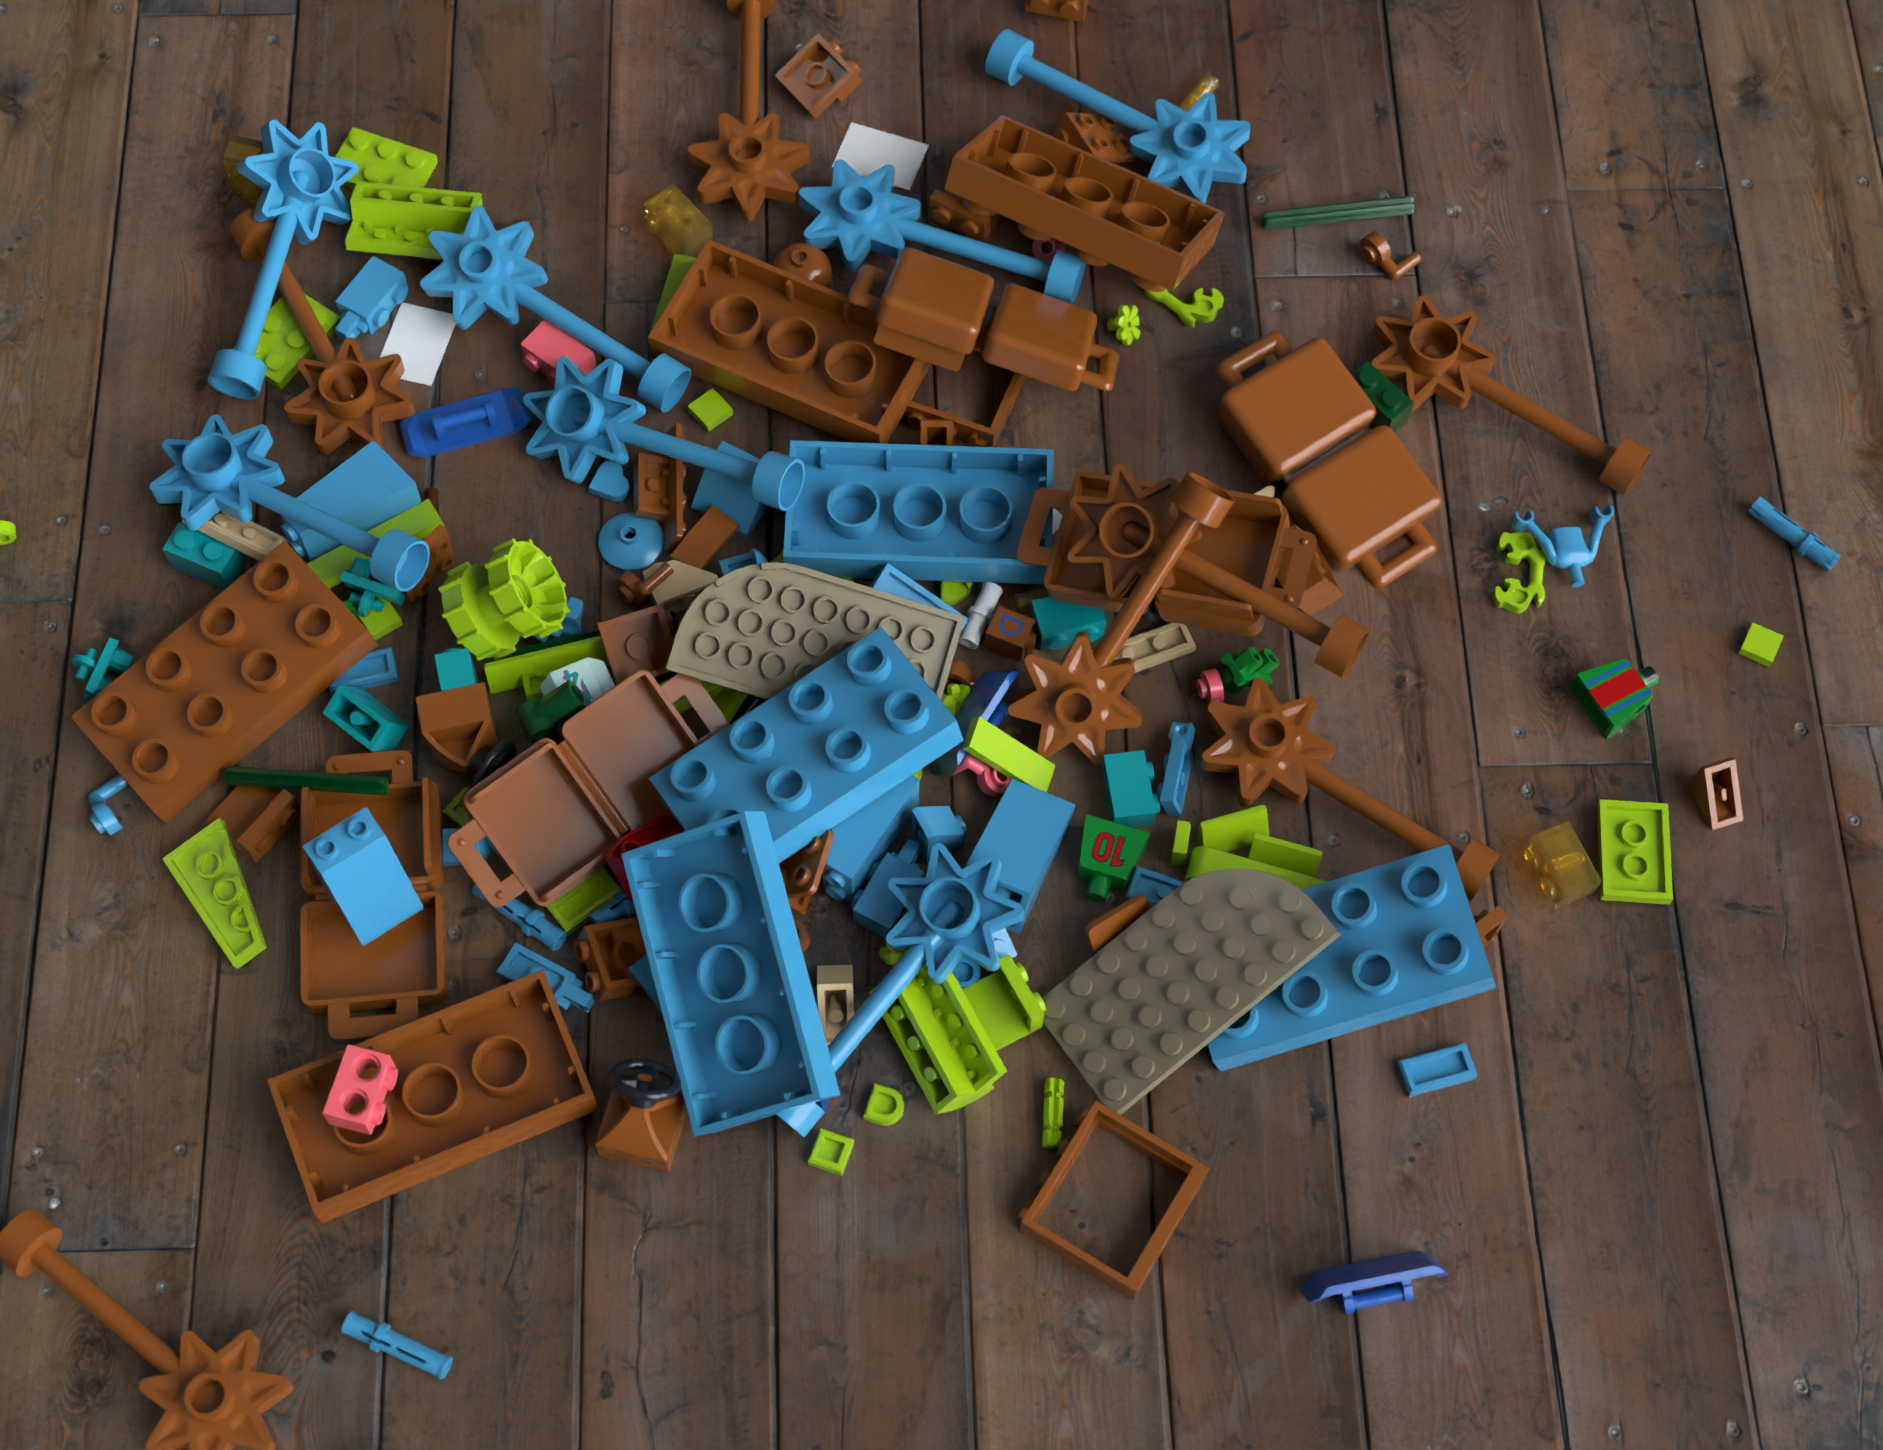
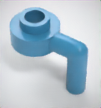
[88,774,129,835]

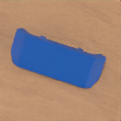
[400,387,531,458]
[932,669,1021,776]
[1301,1251,1450,1314]

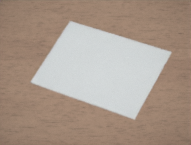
[832,122,929,190]
[380,302,456,386]

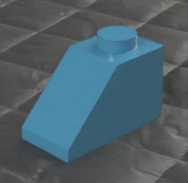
[912,806,967,865]

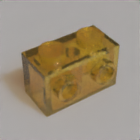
[222,135,264,203]
[643,183,713,257]
[1525,821,1601,908]

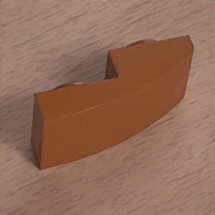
[670,505,740,570]

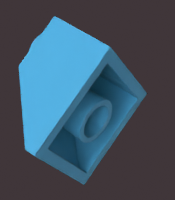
[691,441,769,538]

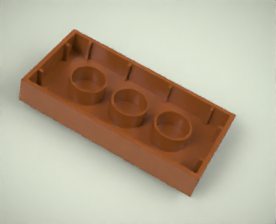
[944,115,1225,292]
[648,239,932,444]
[70,540,378,824]
[267,970,599,1223]

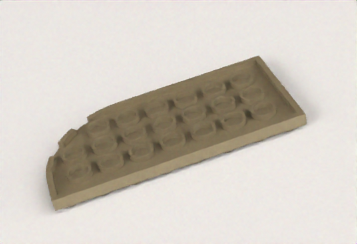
[665,562,965,700]
[1042,869,1341,1115]

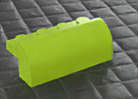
[345,181,483,259]
[870,962,1007,1114]

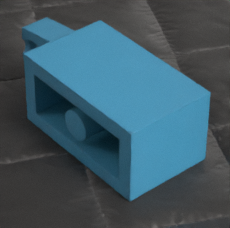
[335,256,409,342]
[850,839,924,939]

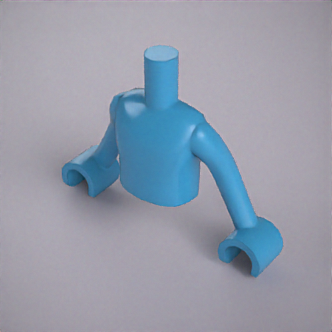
[1510,505,1614,587]

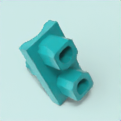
[339,557,405,617]
[71,637,134,702]

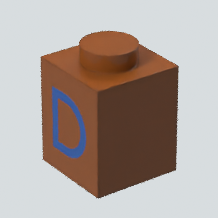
[984,606,1038,662]

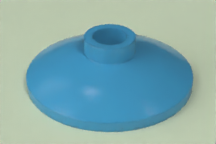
[598,512,664,571]

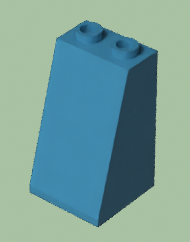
[280,440,422,562]
[822,775,920,903]
[965,779,1076,935]
[303,807,424,946]

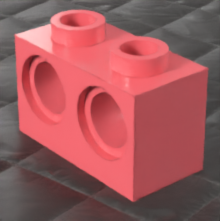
[322,1044,398,1135]

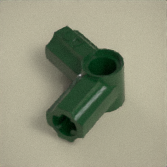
[515,680,587,745]

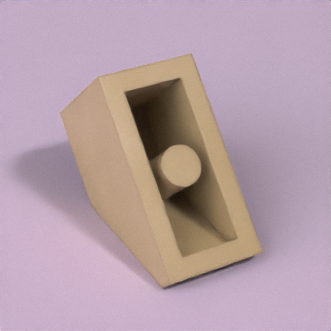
[642,560,718,613]
[817,965,854,1046]

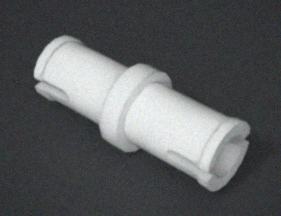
[958,582,1003,649]

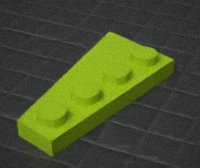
[162,817,267,969]

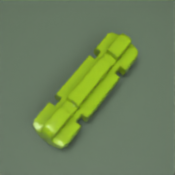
[1042,1078,1064,1149]

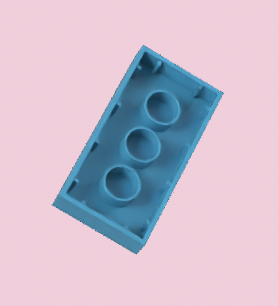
[783,440,1054,584]
[649,626,963,863]
[621,811,840,1137]
[1208,844,1497,1072]

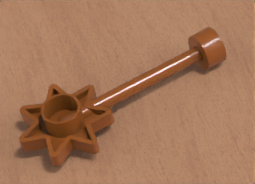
[688,0,810,221]
[230,207,415,456]
[1371,295,1652,496]
[1067,463,1370,678]
[1008,471,1235,764]
[1200,678,1501,901]
[0,1208,293,1450]

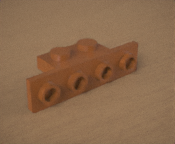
[634,423,686,552]

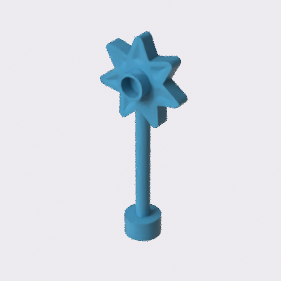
[985,29,1250,203]
[208,120,359,400]
[799,159,1086,304]
[420,206,691,413]
[523,356,805,511]
[149,414,430,592]
[776,843,1025,1137]

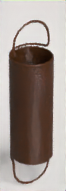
[425,480,439,515]

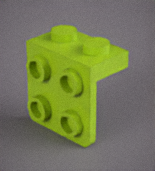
[962,954,1046,1051]

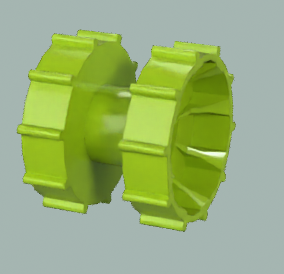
[438,538,570,661]

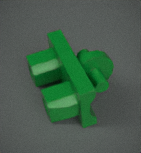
[1219,647,1279,694]

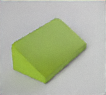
[1197,804,1269,852]
[1248,833,1323,877]

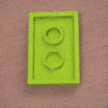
[335,127,438,190]
[232,294,340,390]
[1596,799,1673,905]

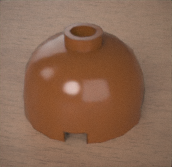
[772,242,833,289]

